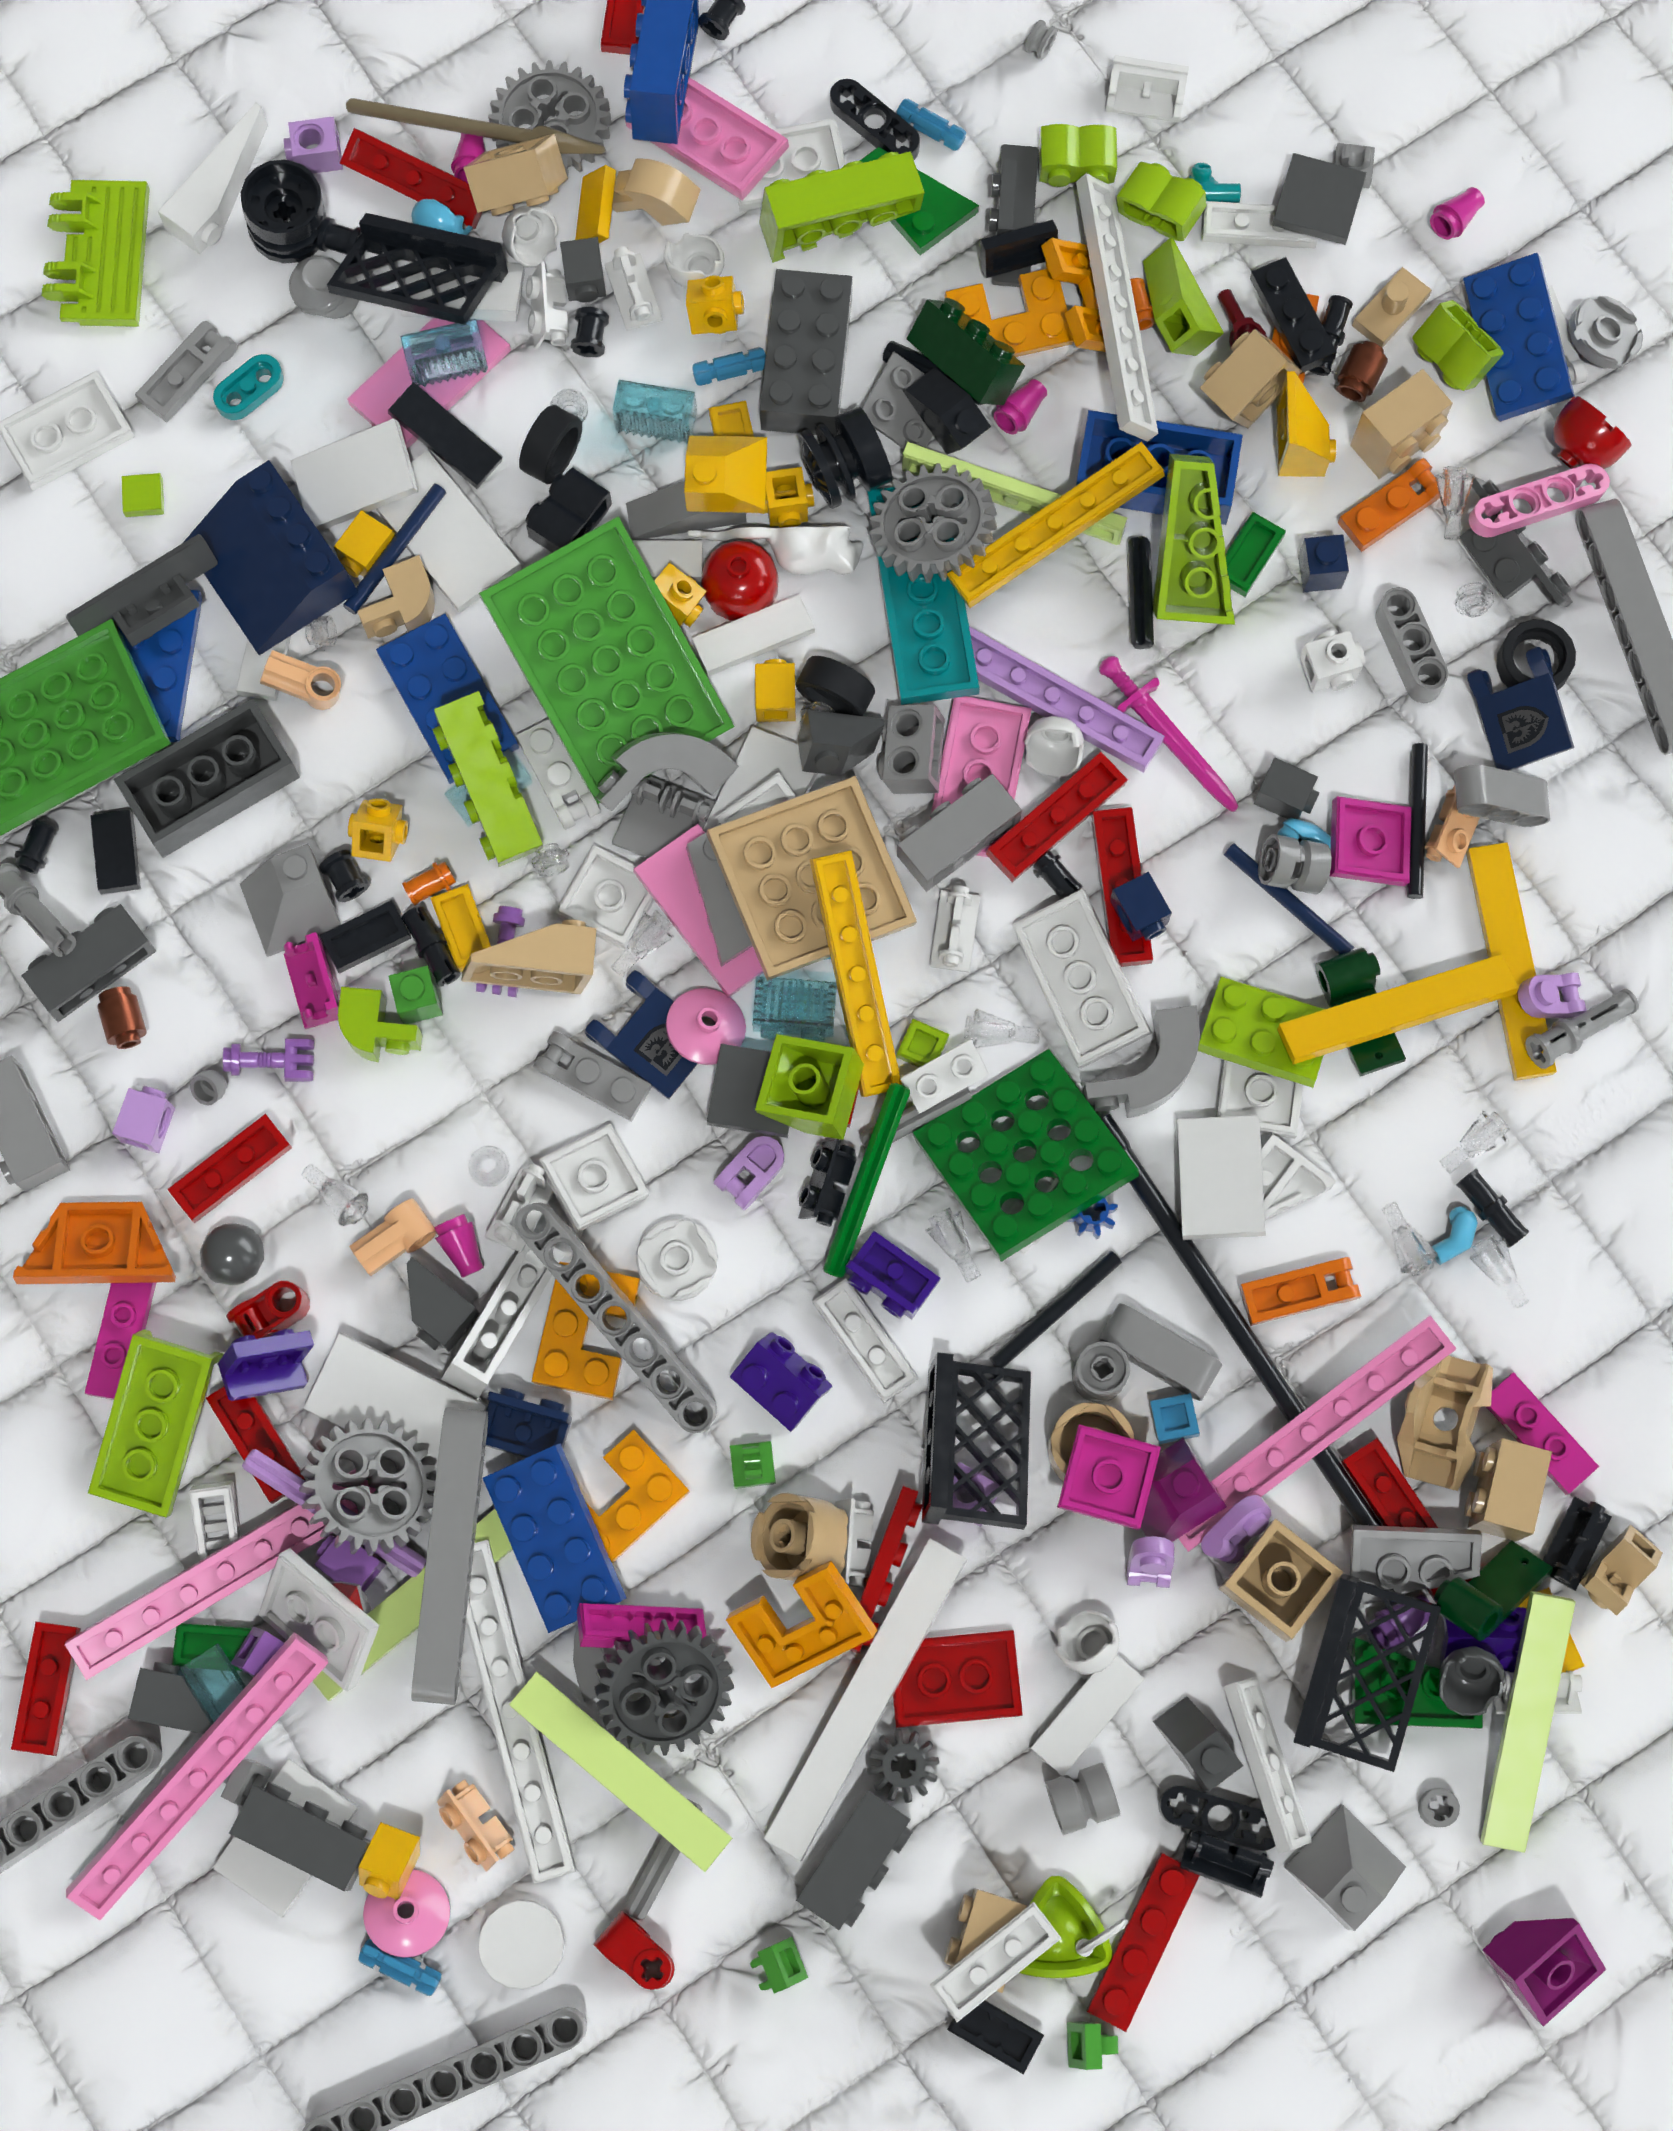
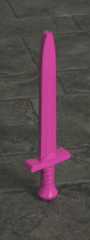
[1099,656,1238,812]

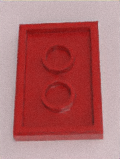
[893,1630,1023,1728]

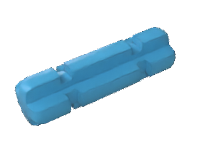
[897,99,966,150]
[692,347,766,386]
[358,1939,442,1996]

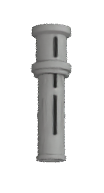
[0,863,76,957]
[1525,989,1639,1069]

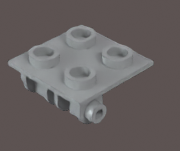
[862,352,933,449]
[612,775,716,858]

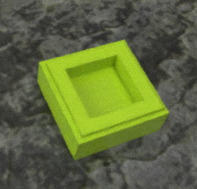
[122,473,164,517]
[896,1019,950,1067]

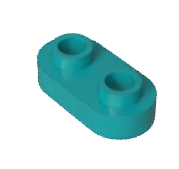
[213,354,284,420]

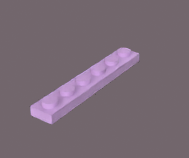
[969,626,1165,773]

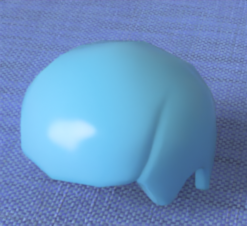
[411,199,472,236]

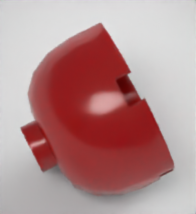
[1553,396,1632,469]
[701,540,779,621]

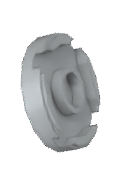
[1568,296,1643,369]

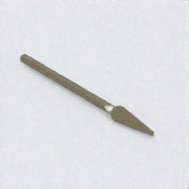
[346,98,606,154]

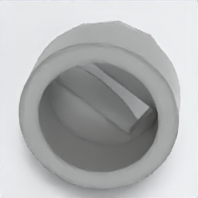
[190,1070,227,1105]

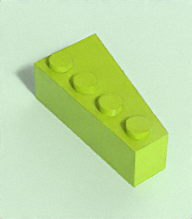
[759,151,925,263]
[1153,454,1235,625]
[432,691,543,867]

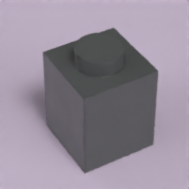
[560,237,606,302]
[1254,757,1320,819]

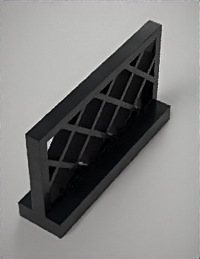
[327,213,508,325]
[922,1352,1031,1530]
[1293,1574,1441,1772]

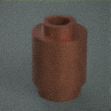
[1337,341,1388,402]
[97,986,147,1049]

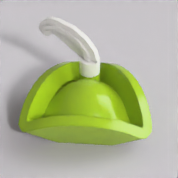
[1019,1876,1128,1978]

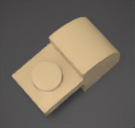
[612,159,701,226]
[357,555,435,639]
[1580,1524,1663,1616]

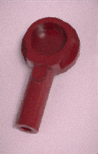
[1217,289,1267,352]

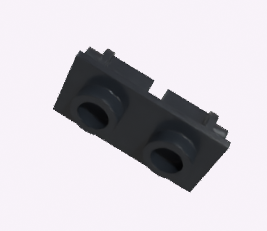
[798,1139,857,1227]
[1543,1496,1612,1591]
[1179,1830,1274,1898]

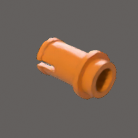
[1130,278,1155,330]
[402,861,456,906]

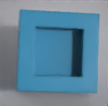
[1150,1393,1200,1444]

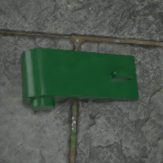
[1316,947,1406,1077]
[1434,1540,1553,1641]

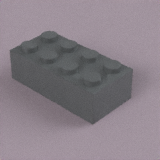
[760,269,852,437]
[113,698,300,858]

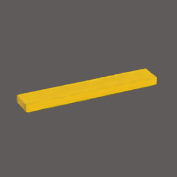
[947,441,1165,608]
[1466,842,1557,1081]
[809,850,902,1097]
[1277,954,1519,1065]

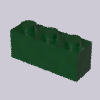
[907,298,1025,405]

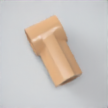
[260,650,341,710]
[349,1198,437,1276]

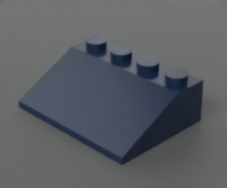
[183,460,358,656]

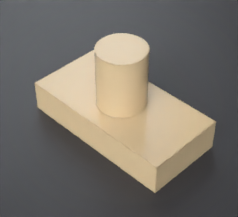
[1352,267,1432,348]

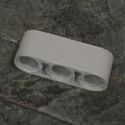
[1375,587,1448,703]
[1454,765,1550,827]
[1098,1303,1222,1401]

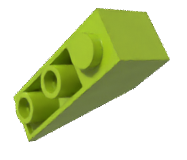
[1143,238,1224,356]

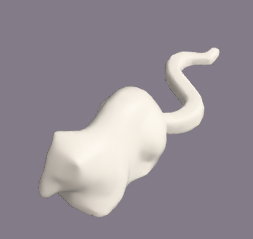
[688,526,864,575]

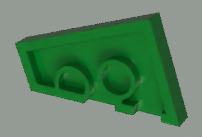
[859,147,979,256]
[1352,1637,1483,1729]

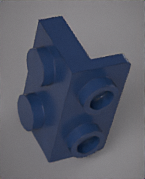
[486,1388,572,1458]

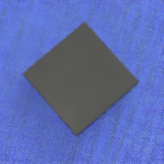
[1272,153,1367,245]
[707,1044,790,1138]

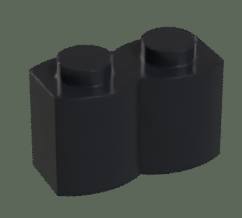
[526,467,612,553]

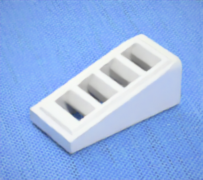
[189,1480,240,1561]

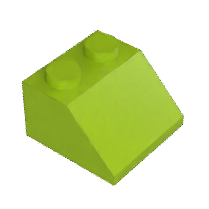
[755,1034,864,1140]

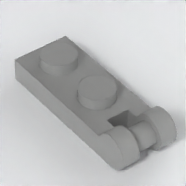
[135,321,237,423]
[533,1031,652,1122]

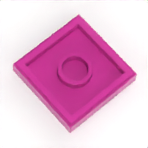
[1330,796,1411,887]
[1057,1424,1161,1530]

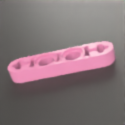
[1468,464,1610,538]

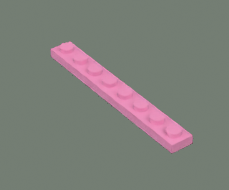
[1178,1316,1456,1552]
[65,1468,383,1680]
[66,1632,328,1920]

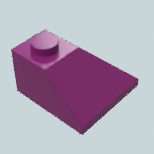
[1141,1438,1227,1542]
[1482,1918,1607,2027]

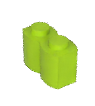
[1039,124,1117,187]
[1117,162,1206,241]
[1412,300,1504,391]

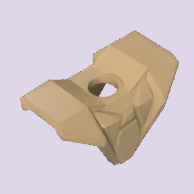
[1397,1355,1493,1491]

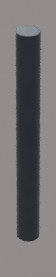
[1407,743,1428,899]
[989,1251,1122,1368]

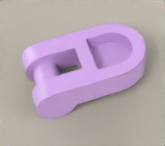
[1518,973,1587,1018]
[713,1136,784,1210]
[1201,1495,1271,1564]
[1127,1536,1174,1588]

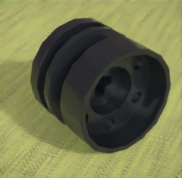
[240,160,326,264]
[798,406,893,509]

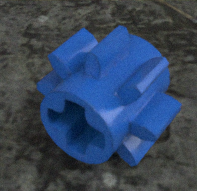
[1067,1197,1118,1239]

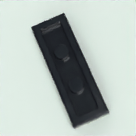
[388,382,502,489]

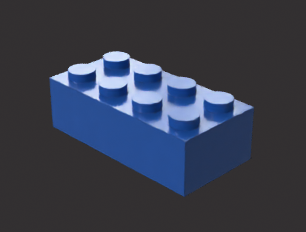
[624,0,699,144]
[1076,410,1243,525]

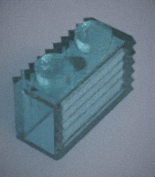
[400,319,488,387]
[612,380,697,445]
[752,976,837,1042]

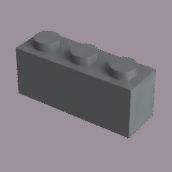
[21,904,156,1022]
[229,1782,371,1891]
[796,1790,913,1930]

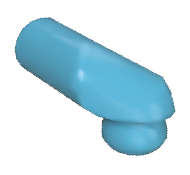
[1277,818,1331,849]
[1430,1206,1478,1265]

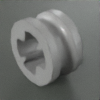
[1025,20,1058,60]
[1418,1788,1460,1827]

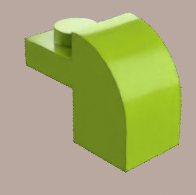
[338,987,423,1062]

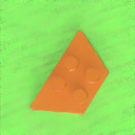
[13,1202,176,1284]

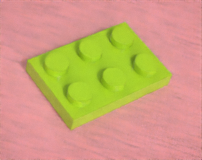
[1198,977,1325,1088]

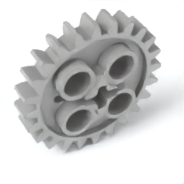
[488,60,612,177]
[869,463,997,583]
[299,1418,435,1556]

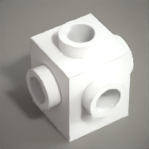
[1300,630,1365,693]

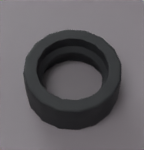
[519,405,582,485]
[1496,619,1576,691]
[796,656,875,716]

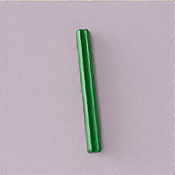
[823,1083,910,1278]

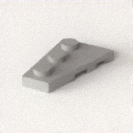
[686,823,752,967]
[1350,1525,1482,1609]

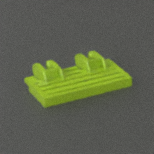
[41,180,150,327]

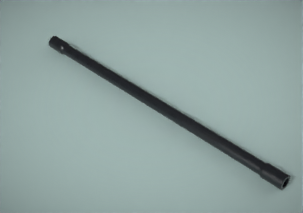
[1101,1114,1382,1526]

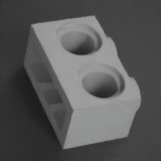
[878,704,945,794]

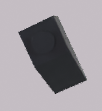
[903,368,991,454]

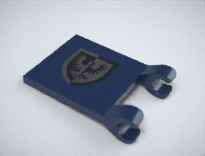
[1467,647,1575,771]
[585,970,698,1100]

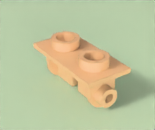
[1425,785,1480,868]
[437,1780,515,1872]

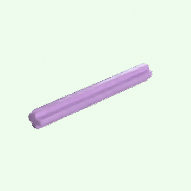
[242,1449,426,1577]

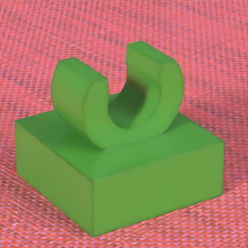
[730,1441,776,1489]
[750,1937,809,1994]
[1067,2021,1118,2070]

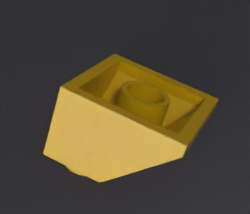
[1276,371,1336,477]
[684,435,767,513]

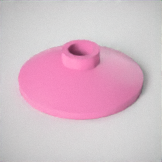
[666,988,746,1065]
[363,1870,450,1958]

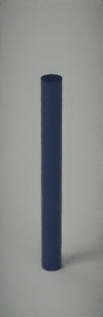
[343,483,446,615]
[1224,843,1355,955]

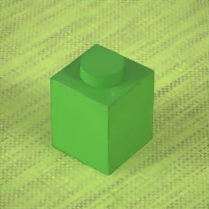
[388,965,443,1024]

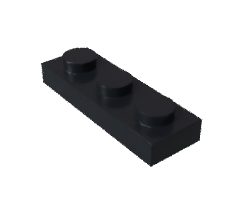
[1250,257,1337,374]

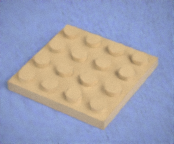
[706,776,917,981]

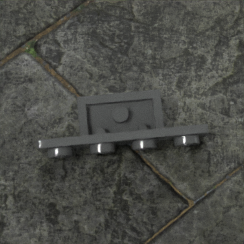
[988,144,1039,287]
[1460,477,1573,607]
[66,534,218,647]

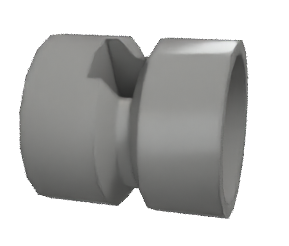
[1258,834,1332,895]
[1072,1342,1130,1402]
[1045,1763,1121,1835]

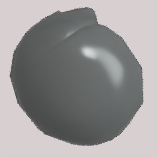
[200,1223,264,1285]
[1439,1646,1505,1716]

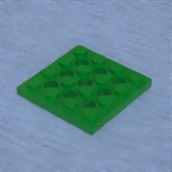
[913,1049,1139,1262]

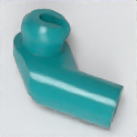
[1189,163,1241,203]

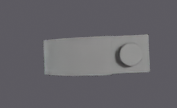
[595,732,739,811]
[1082,1005,1200,1118]

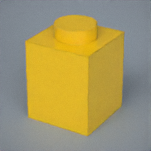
[334,510,395,578]
[755,659,796,722]
[358,1822,420,1900]

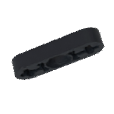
[830,79,920,160]
[1158,1786,1276,1851]

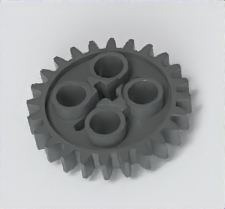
[594,1619,734,1756]

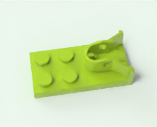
[88,1329,224,1518]

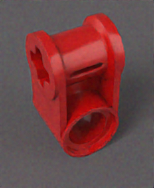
[226,1281,310,1339]
[593,1910,675,1990]

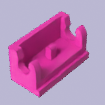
[284,932,339,1029]

